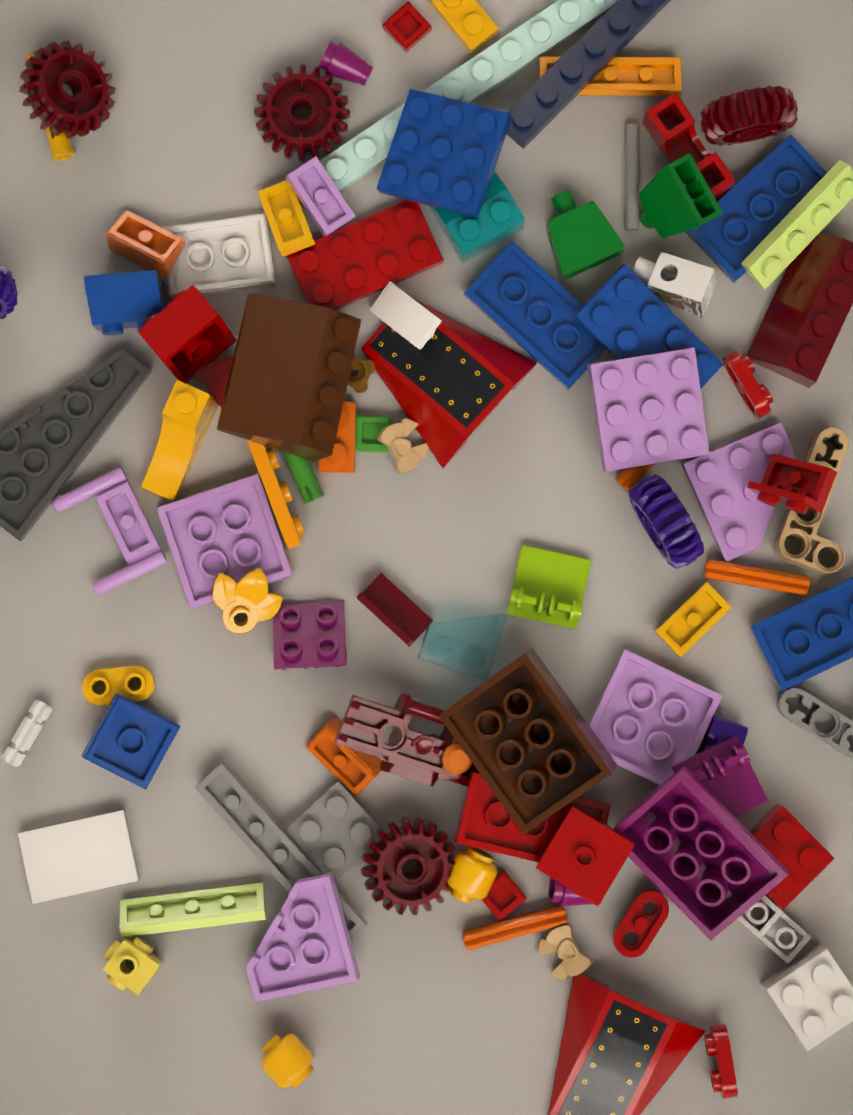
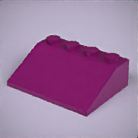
[613,766,789,941]

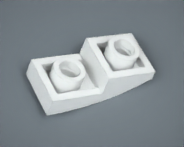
[369,281,442,350]
[737,896,812,965]

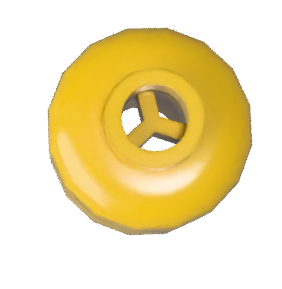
[446,846,498,903]
[260,1033,314,1089]

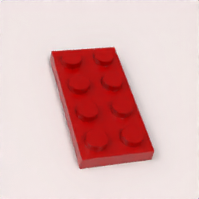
[286,200,444,310]
[454,771,611,862]

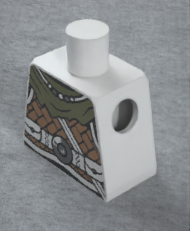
[633,252,716,318]

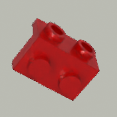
[747,454,837,514]

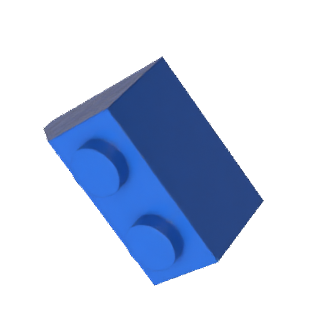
[84,270,166,336]

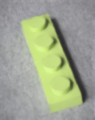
[741,160,853,290]
[119,882,266,937]

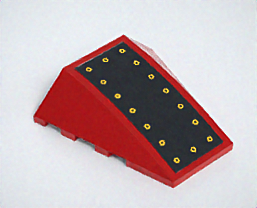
[361,299,537,469]
[548,973,706,1115]

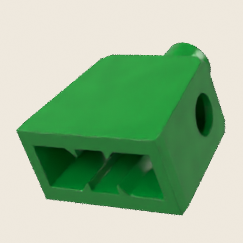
[639,153,723,238]
[546,190,625,282]

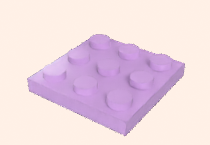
[587,347,710,472]
[157,473,293,610]
[588,649,723,785]

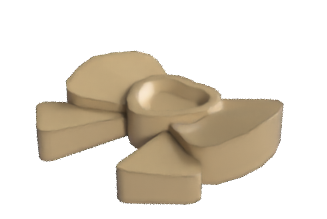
[377,418,429,474]
[538,924,592,981]

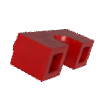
[642,93,736,200]

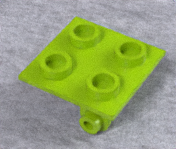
[507,545,591,630]

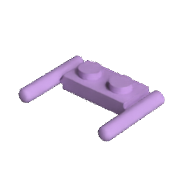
[52,467,167,595]

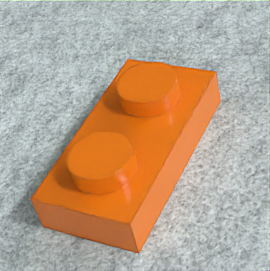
[318,401,356,474]

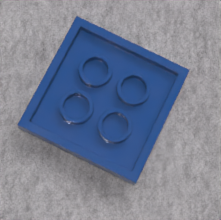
[376,89,512,218]

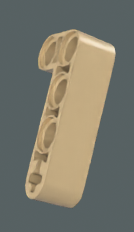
[773,428,849,575]

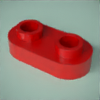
[722,351,773,419]
[612,889,669,958]
[704,1024,738,1099]

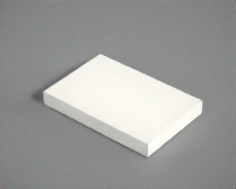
[162,213,276,299]
[18,809,140,904]

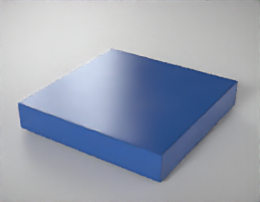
[81,692,180,790]

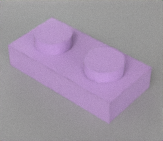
[285,156,356,237]

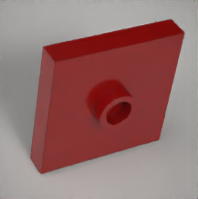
[536,805,636,907]

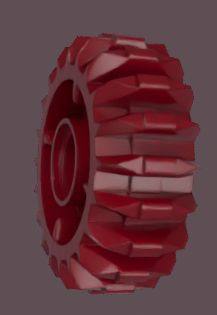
[19,40,116,139]
[254,64,350,162]
[700,86,798,146]
[361,817,456,915]

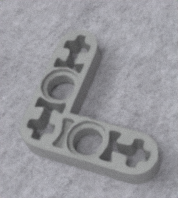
[777,688,853,758]

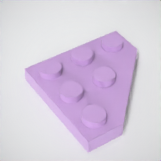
[682,422,796,562]
[246,872,361,1002]

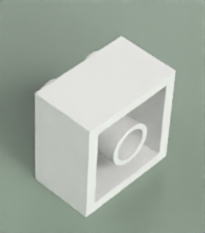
[760,944,853,1052]

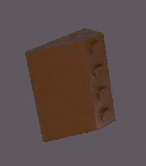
[217,293,361,462]
[438,647,617,834]

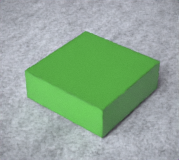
[355,415,391,453]

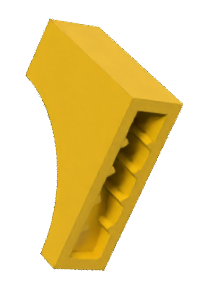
[141,380,218,502]

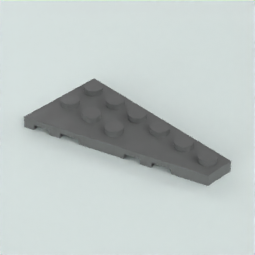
[0,349,151,541]

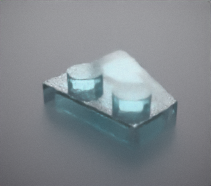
[417,613,508,681]

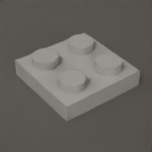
[285,781,386,881]

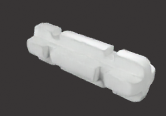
[2,700,52,767]

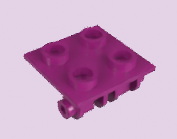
[273,600,347,670]
[671,735,768,817]

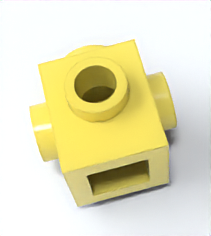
[103,936,164,995]

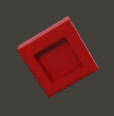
[382,1,432,53]
[481,870,527,922]

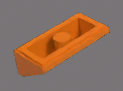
[106,209,186,278]
[305,716,382,797]

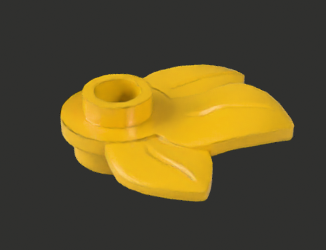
[212,567,283,634]

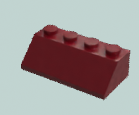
[747,233,853,388]

